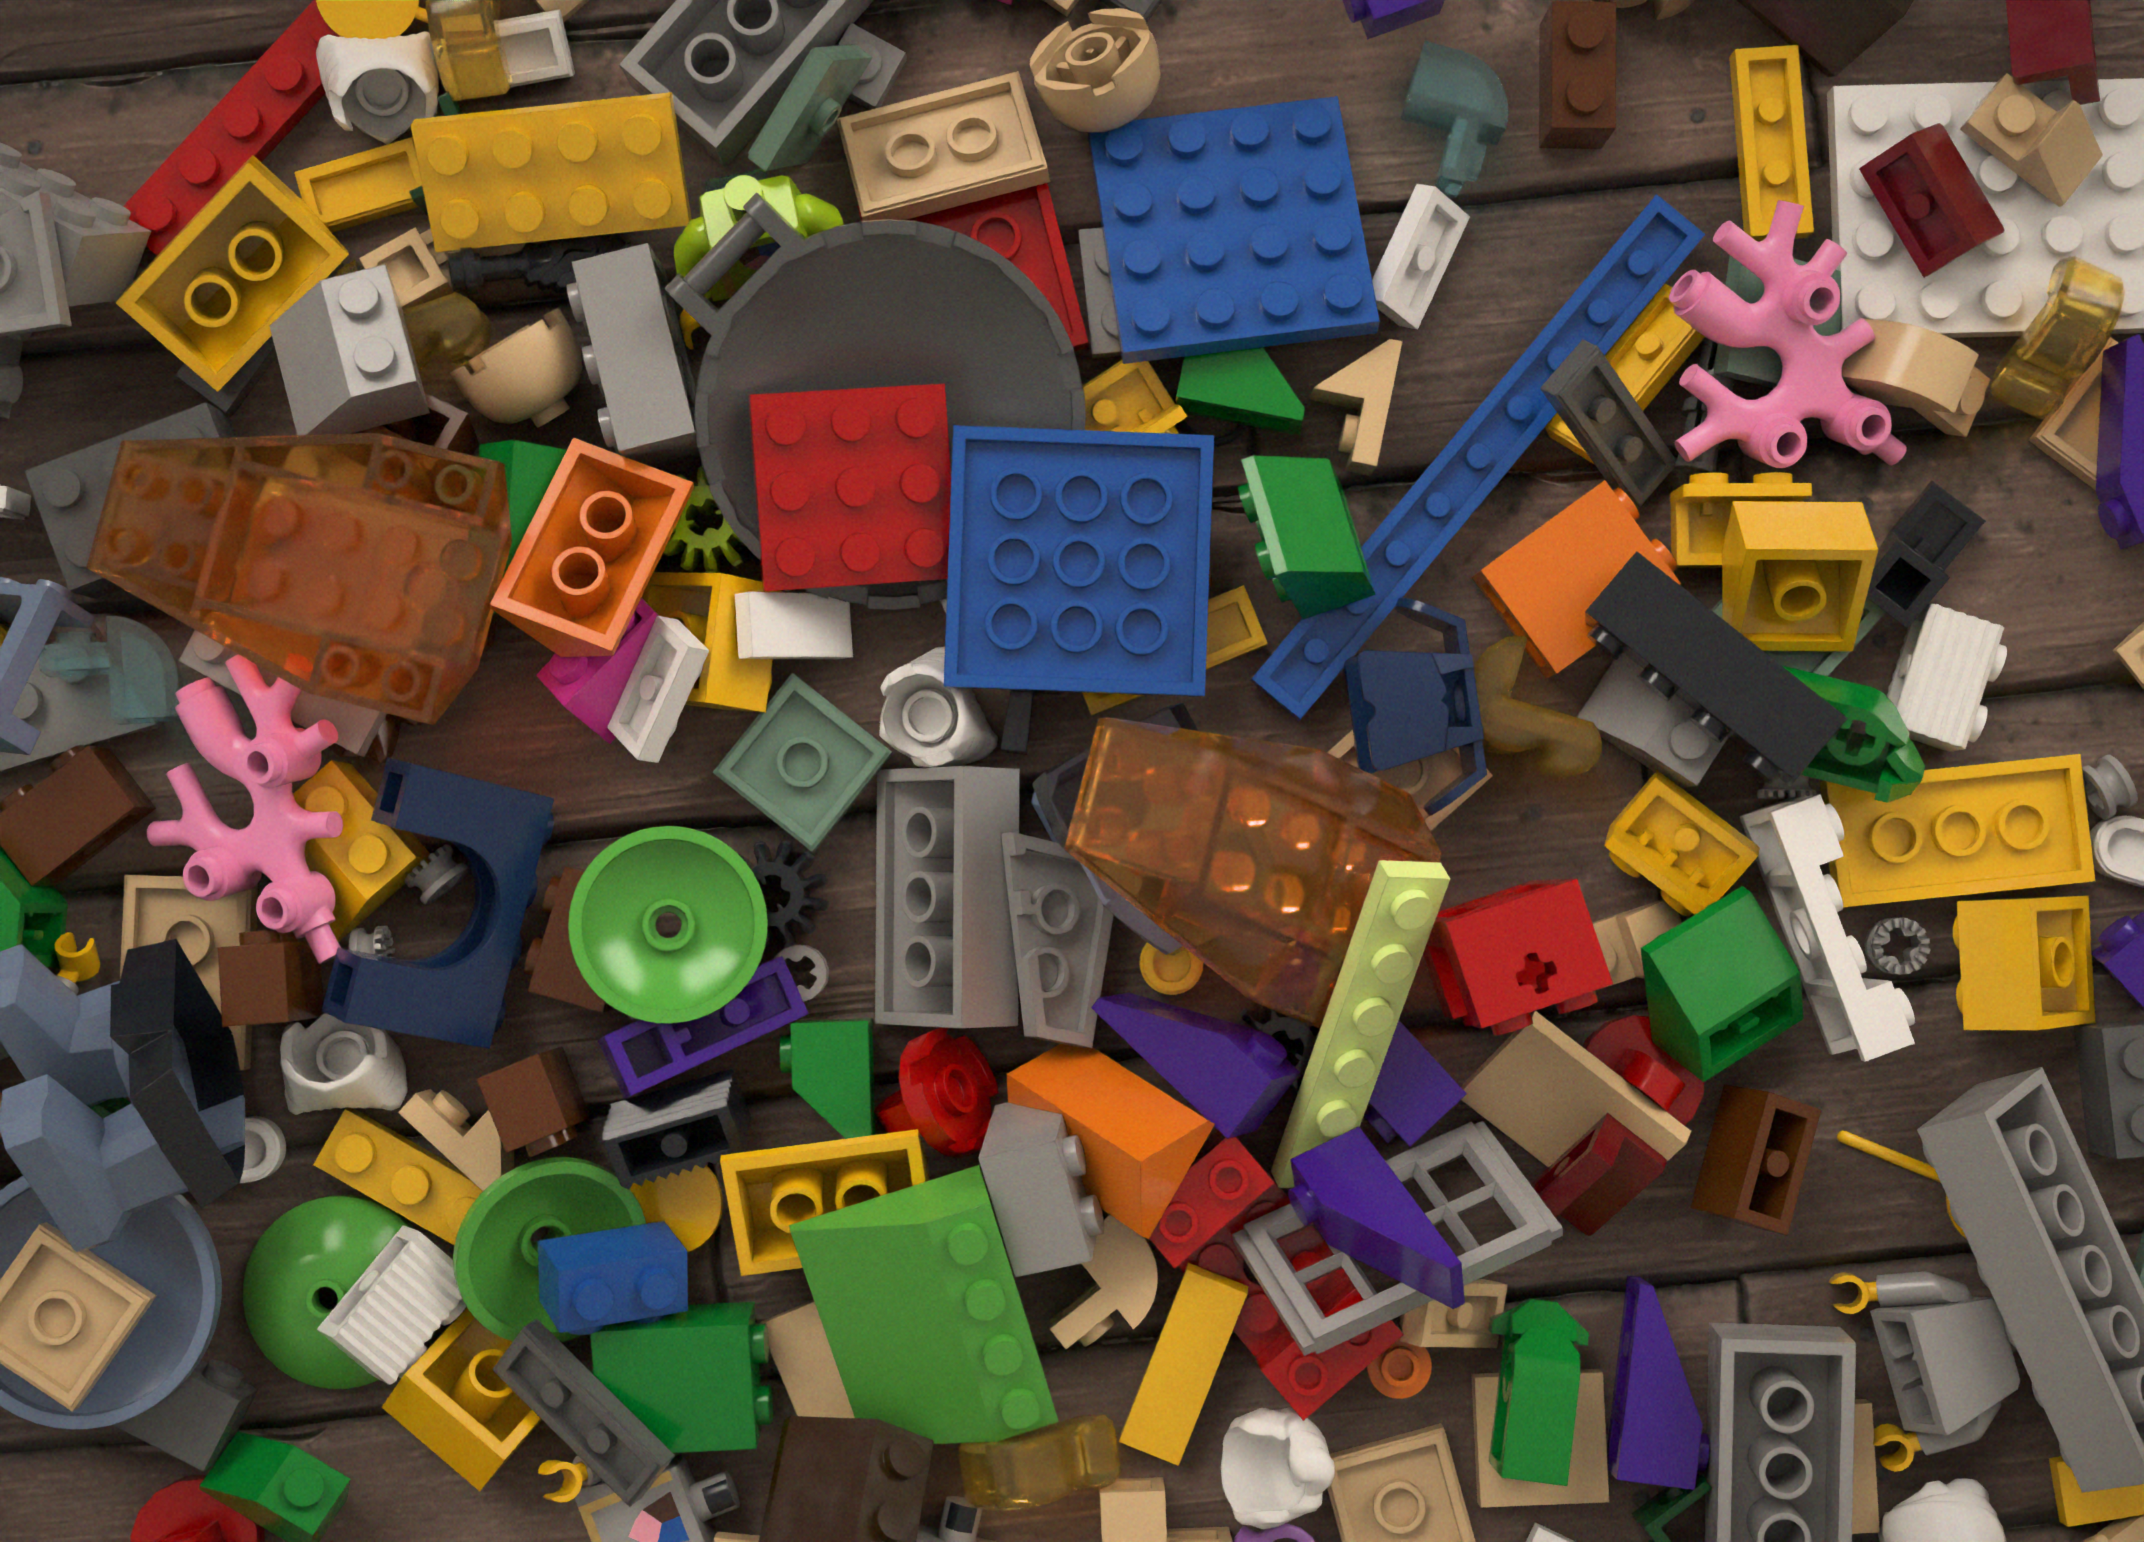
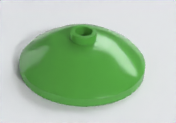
[568,826,768,1023]
[453,1157,646,1342]
[243,1195,416,1389]

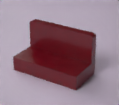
[2006,0,2100,105]
[1859,123,2005,278]
[1531,1113,1667,1236]

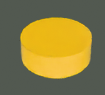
[1139,942,1203,995]

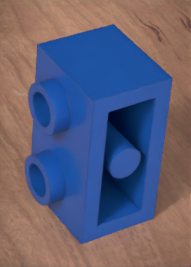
[538,1221,688,1335]

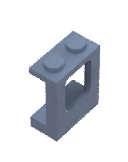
[0,577,95,755]

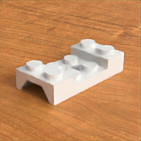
[1739,794,1915,1062]

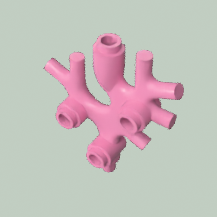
[1669,200,1907,468]
[147,651,343,964]

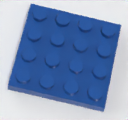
[1088,96,1380,364]
[944,425,1214,697]

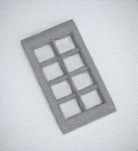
[1232,1121,1563,1356]

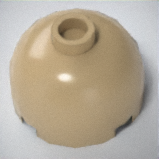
[1030,8,1160,133]
[450,307,583,428]

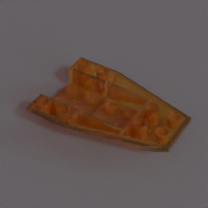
[86,433,512,725]
[1064,717,1442,1029]

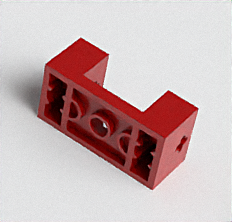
[1423,879,1613,1036]
[1149,1130,1404,1421]

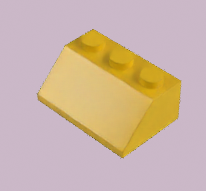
[116,155,349,392]
[720,1129,930,1276]

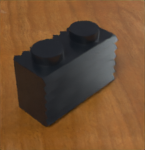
[602,1069,751,1190]

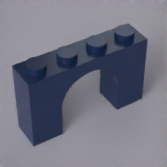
[321,757,554,1049]

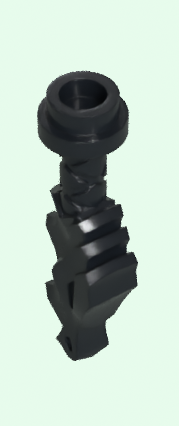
[447,233,631,296]

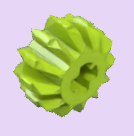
[664,466,747,573]

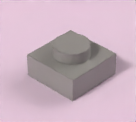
[838,23,907,110]

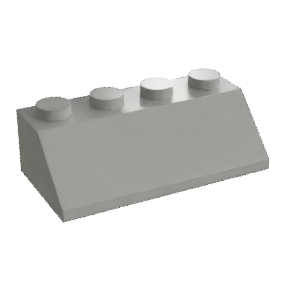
[875,766,1020,1028]

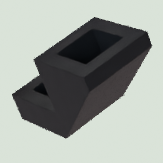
[1866,480,1986,628]

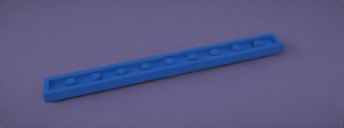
[1250,194,1705,721]

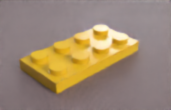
[410,92,692,252]
[1819,754,2096,907]

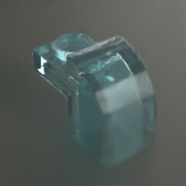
[1400,41,1509,198]
[39,616,183,725]

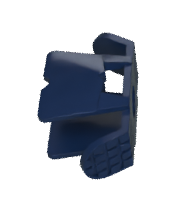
[1344,598,1487,816]

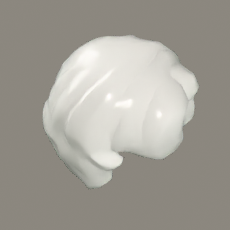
[1221,1407,1335,1530]
[1878,1478,2007,1542]

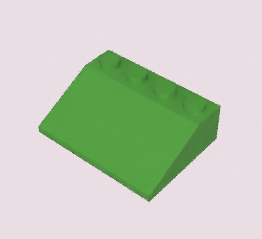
[789,1165,1059,1444]

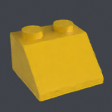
[1722,501,1878,651]
[641,572,782,713]
[293,760,430,942]
[1953,896,2096,1031]
[381,1308,542,1491]

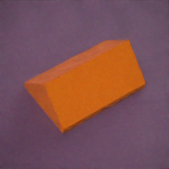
[490,438,694,657]
[1007,1044,1215,1239]

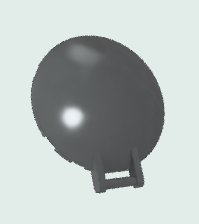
[665,192,1086,610]

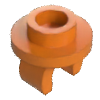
[1366,1337,1432,1399]

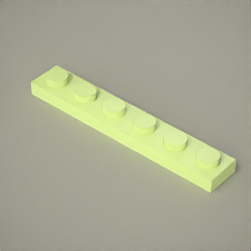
[1271,860,1450,1188]

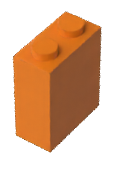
[1471,480,1681,679]

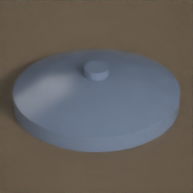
[0,1176,222,1429]

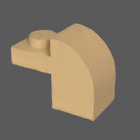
[1842,318,1991,437]
[1050,1211,1158,1349]
[1099,1477,1232,1542]

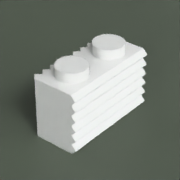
[1886,603,2007,752]
[317,1225,466,1385]

